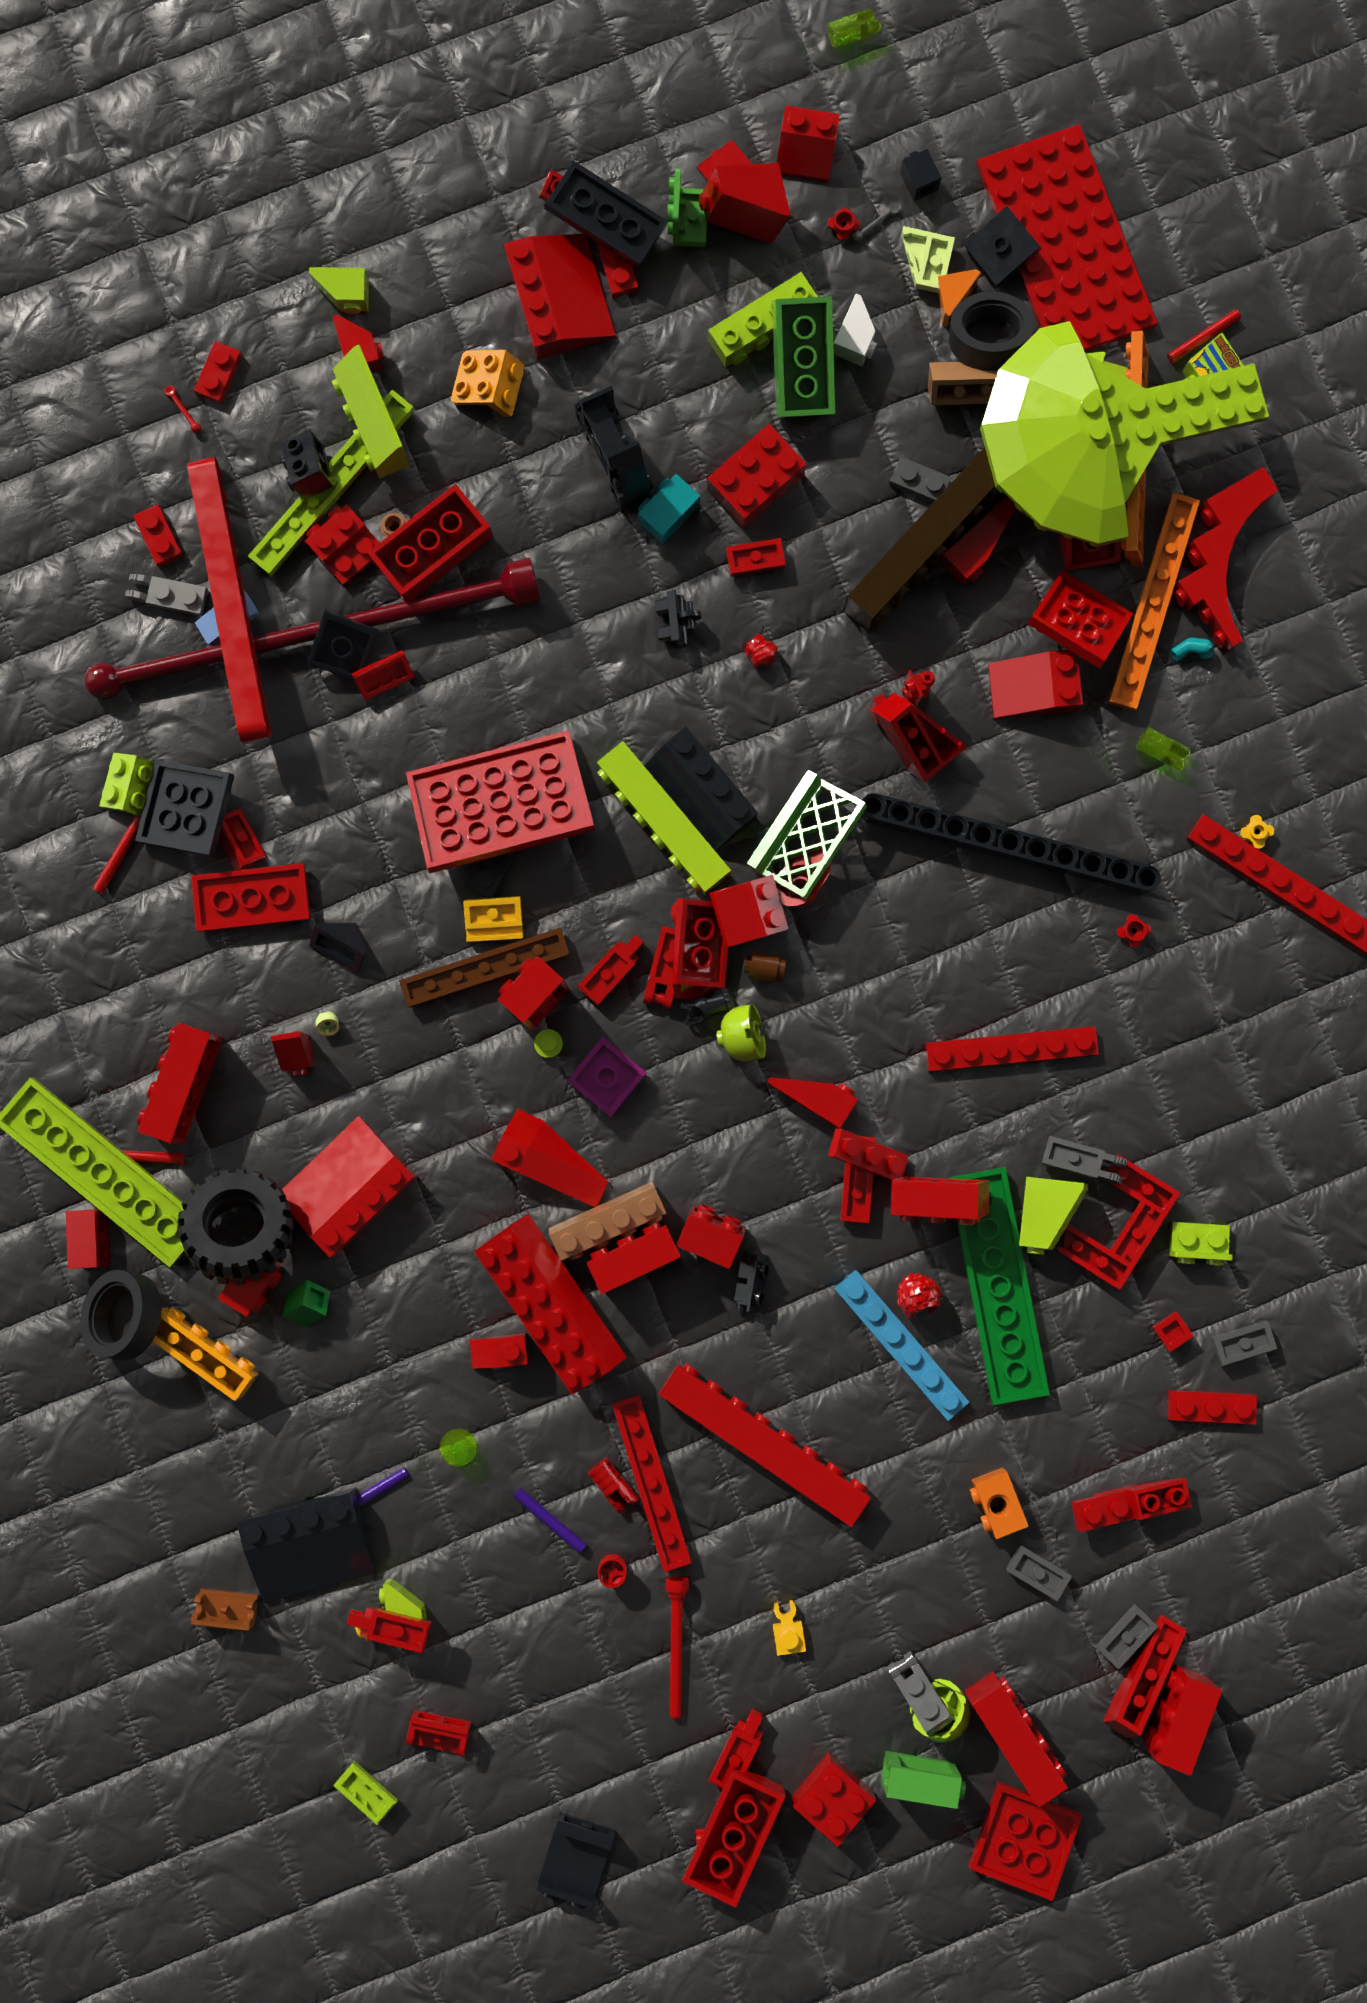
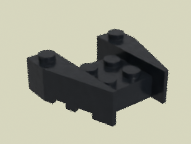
[574,386,654,513]

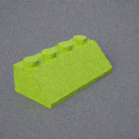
[332,345,410,479]

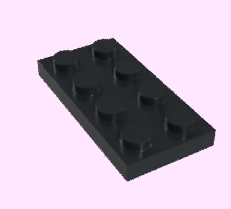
[544,161,668,269]

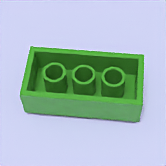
[772,296,835,417]

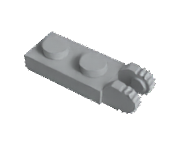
[125,573,208,616]

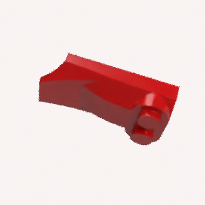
[671,898,728,999]

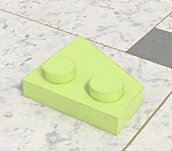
[901,226,955,293]

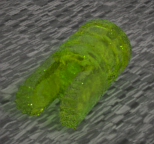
[827,9,882,48]
[1136,726,1191,771]

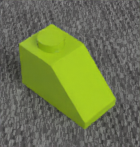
[309,267,369,314]

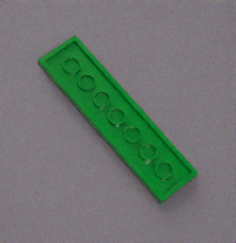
[948,1167,1050,1405]

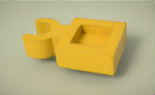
[773,1600,806,1656]

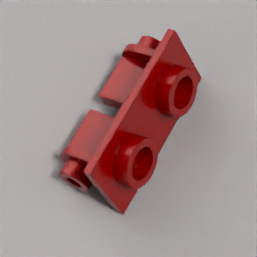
[901,670,935,708]

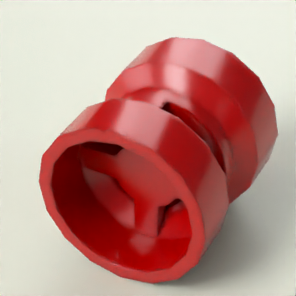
[598,1554,627,1588]

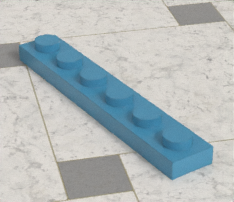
[834,1270,969,1421]

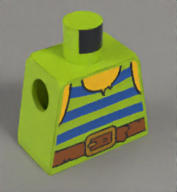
[1183,333,1244,380]

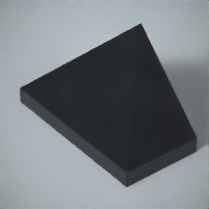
[309,923,366,974]

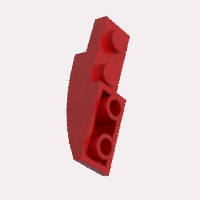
[1071,1478,1192,1532]

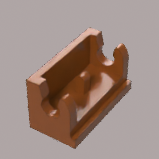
[191,1588,259,1631]

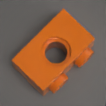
[969,1467,1029,1539]

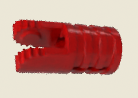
[587,1457,639,1514]

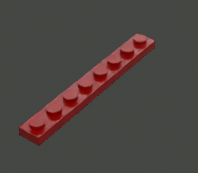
[1186,814,1367,956]

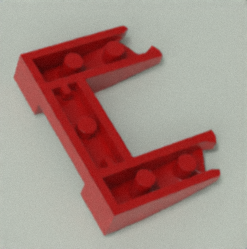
[1057,1154,1180,1291]

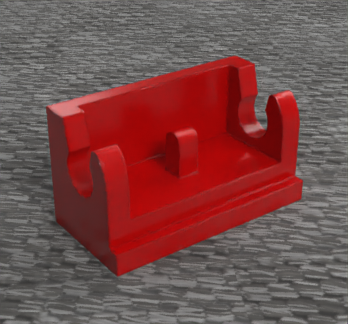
[65,1209,111,1269]
[406,1710,471,1757]

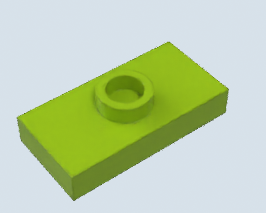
[334,1760,398,1825]

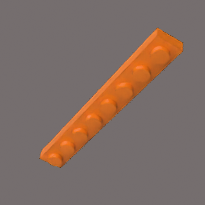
[1108,492,1200,712]

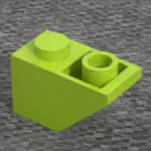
[379,1578,427,1620]

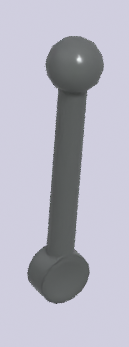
[852,203,900,242]

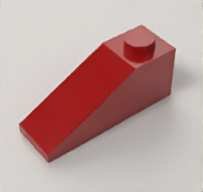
[766,1077,858,1129]

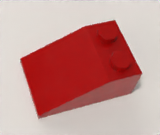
[988,650,1083,719]

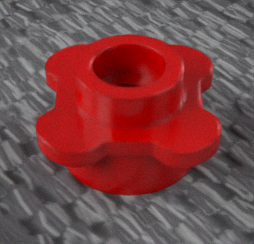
[827,208,860,241]
[1117,914,1151,948]

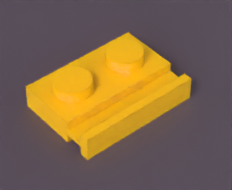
[463,896,524,942]

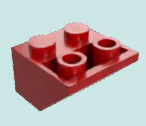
[676,1204,745,1269]

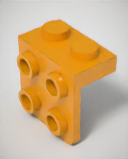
[451,350,525,417]

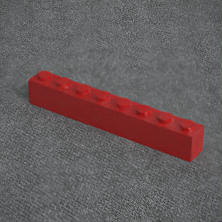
[658,1363,871,1527]

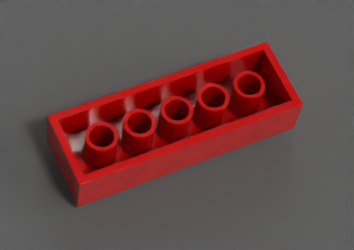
[474,1213,627,1395]

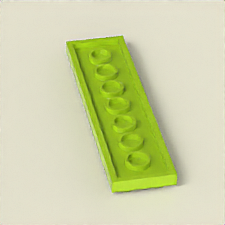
[0,1077,185,1268]

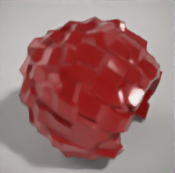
[897,1273,942,1318]

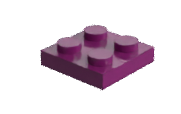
[567,1037,647,1117]

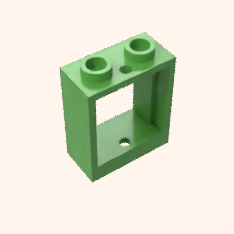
[881,1751,965,1809]

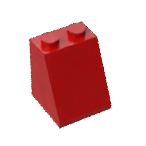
[699,163,791,243]

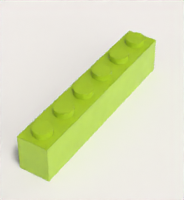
[597,741,731,896]

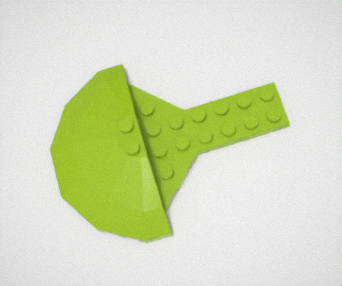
[980,321,1269,547]

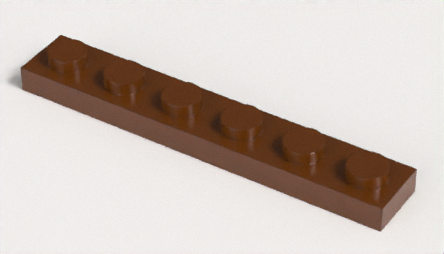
[399,927,570,1008]

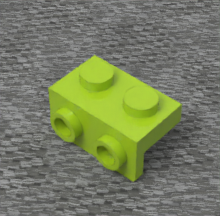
[99,753,155,817]

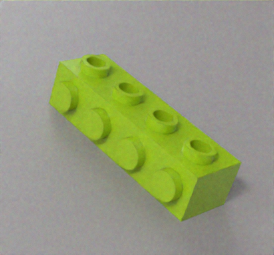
[708,272,818,368]

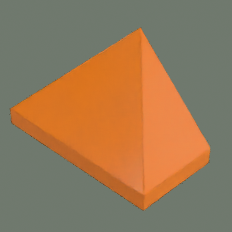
[938,269,981,328]

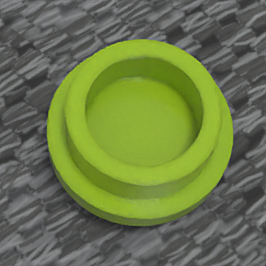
[534,1029,563,1058]

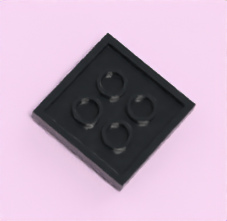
[135,760,235,857]

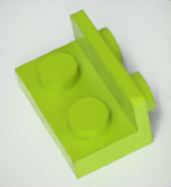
[1169,1222,1233,1266]

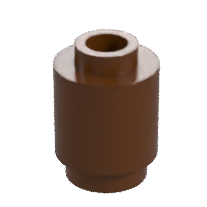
[744,951,786,983]

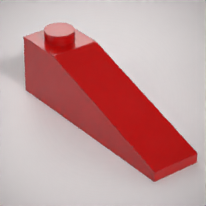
[940,496,1016,586]
[1102,1615,1187,1738]

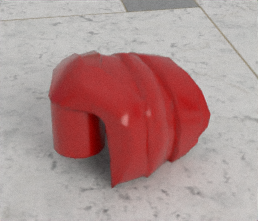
[742,633,778,669]

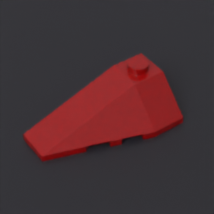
[491,1109,609,1207]

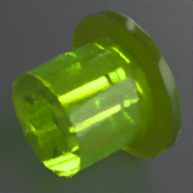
[440,1428,477,1467]

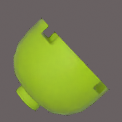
[717,1004,766,1062]
[910,1679,971,1743]

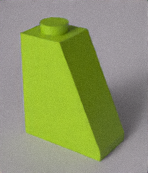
[1019,1177,1088,1255]

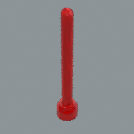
[666,1576,689,1720]

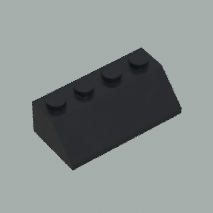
[644,727,758,852]

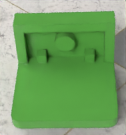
[667,168,707,247]

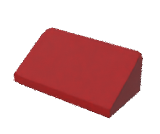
[219,808,267,871]

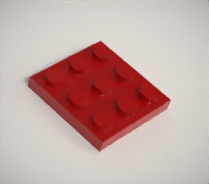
[1027,570,1133,668]
[968,1781,1082,1901]

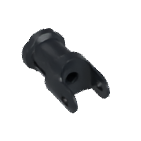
[680,988,733,1025]

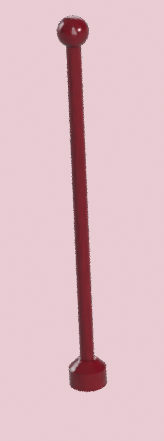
[84,558,541,699]

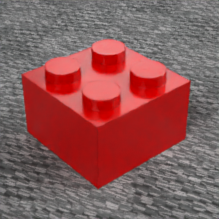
[791,1752,876,1847]

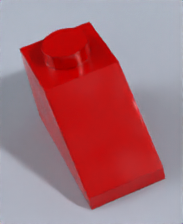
[332,315,385,373]
[271,1031,315,1077]
[470,1333,530,1369]

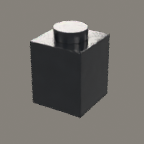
[900,149,942,201]

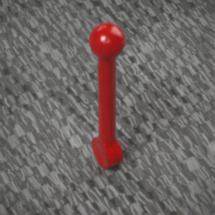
[164,386,202,434]

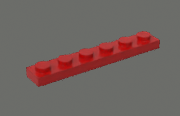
[925,1026,1099,1072]
[612,1394,692,1572]

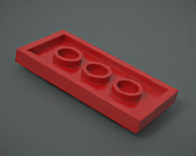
[191,863,311,933]

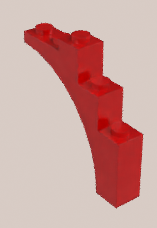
[1173,467,1278,653]

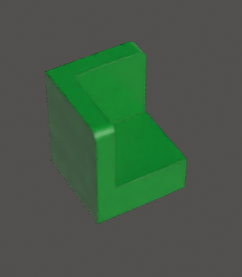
[282,1280,330,1327]

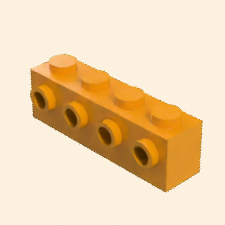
[152,1307,259,1401]

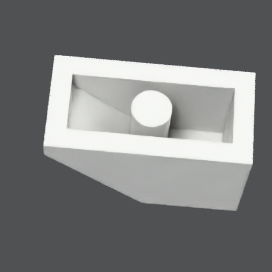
[833,294,877,366]

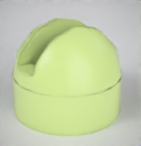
[316,1011,339,1036]

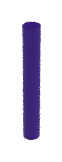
[358,1467,410,1507]
[513,1488,586,1553]

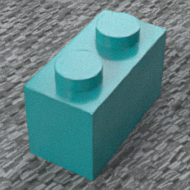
[638,474,701,544]

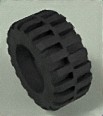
[178,1168,294,1285]

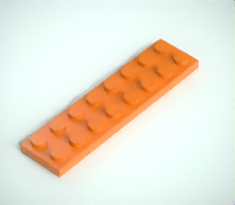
[1121,331,1149,567]

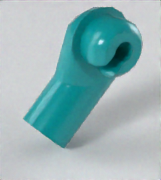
[1170,637,1214,662]

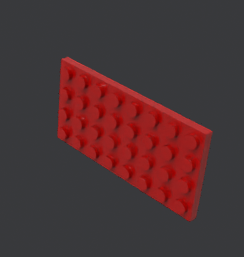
[976,124,1158,352]

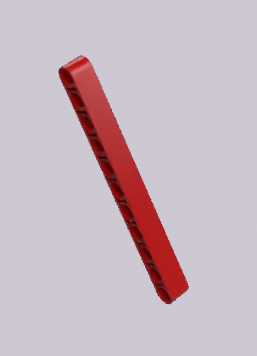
[187,457,271,744]

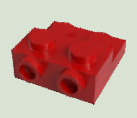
[305,504,380,587]

